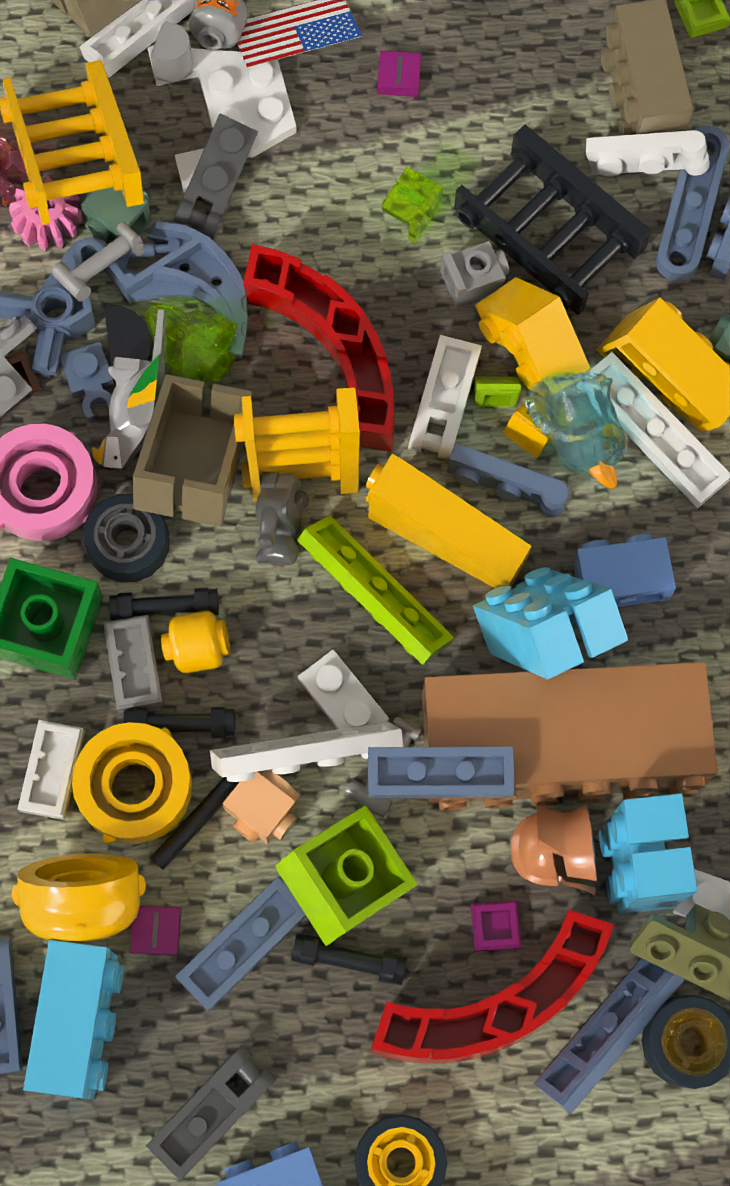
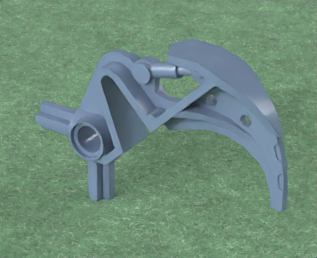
[0,221,248,378]

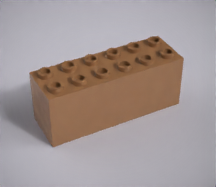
[421,662,718,811]

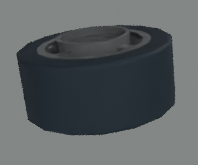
[83,494,169,583]

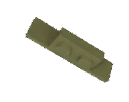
[630,903,730,1001]

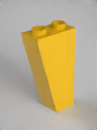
[365,454,532,588]

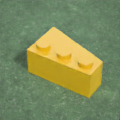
[596,297,730,433]

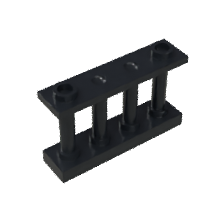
[454,124,652,316]

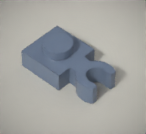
[60,342,114,423]

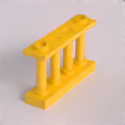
[0,60,144,225]
[234,387,360,501]

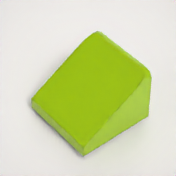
[474,376,521,407]

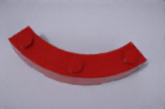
[243,244,395,452]
[371,909,614,1064]

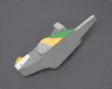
[92,309,166,470]

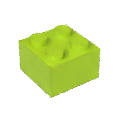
[275,805,418,946]

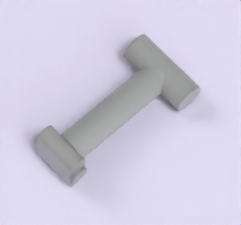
[52,222,145,301]
[344,717,424,817]

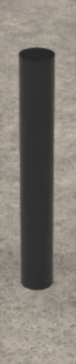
[150,777,239,870]

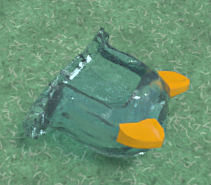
[525,372,629,489]

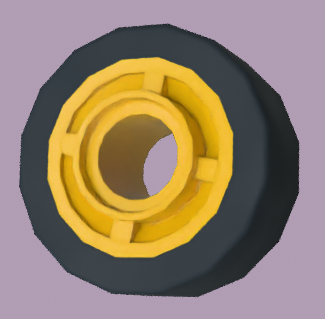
[354,1114,447,1186]

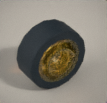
[641,995,730,1089]

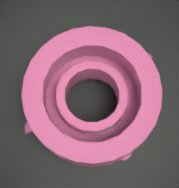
[0,424,98,541]

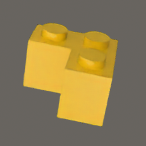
[475,277,591,397]

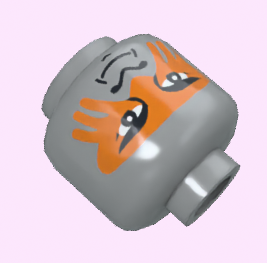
[189,0,248,50]

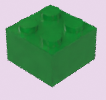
[0,557,104,680]

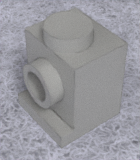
[440,241,509,308]

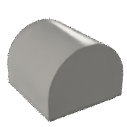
[150,21,193,82]

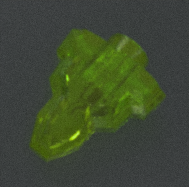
[145,302,237,385]

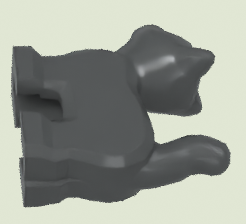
[256,472,310,567]

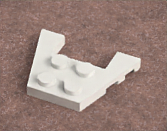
[147,46,296,194]

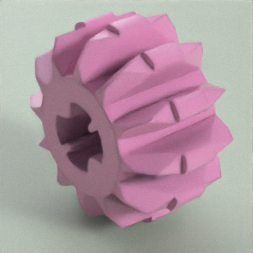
[9,175,83,252]

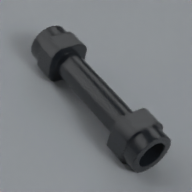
[109,587,219,621]
[123,707,235,738]
[291,933,407,985]

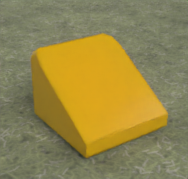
[503,394,568,458]

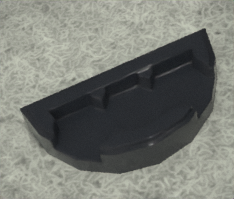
[104,304,153,387]

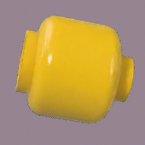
[161,611,230,673]

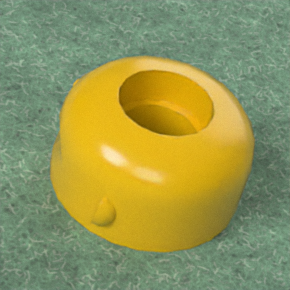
[72,722,193,844]
[12,853,146,943]

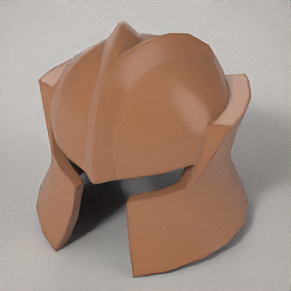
[511,805,597,896]

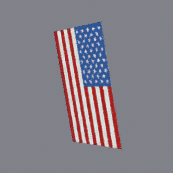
[237,0,362,68]

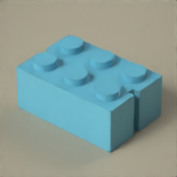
[473,567,628,680]
[599,793,697,914]
[23,940,124,1100]

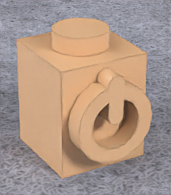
[222,769,300,844]

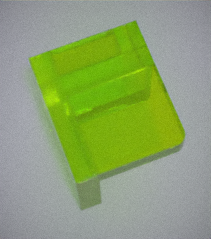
[382,167,443,244]

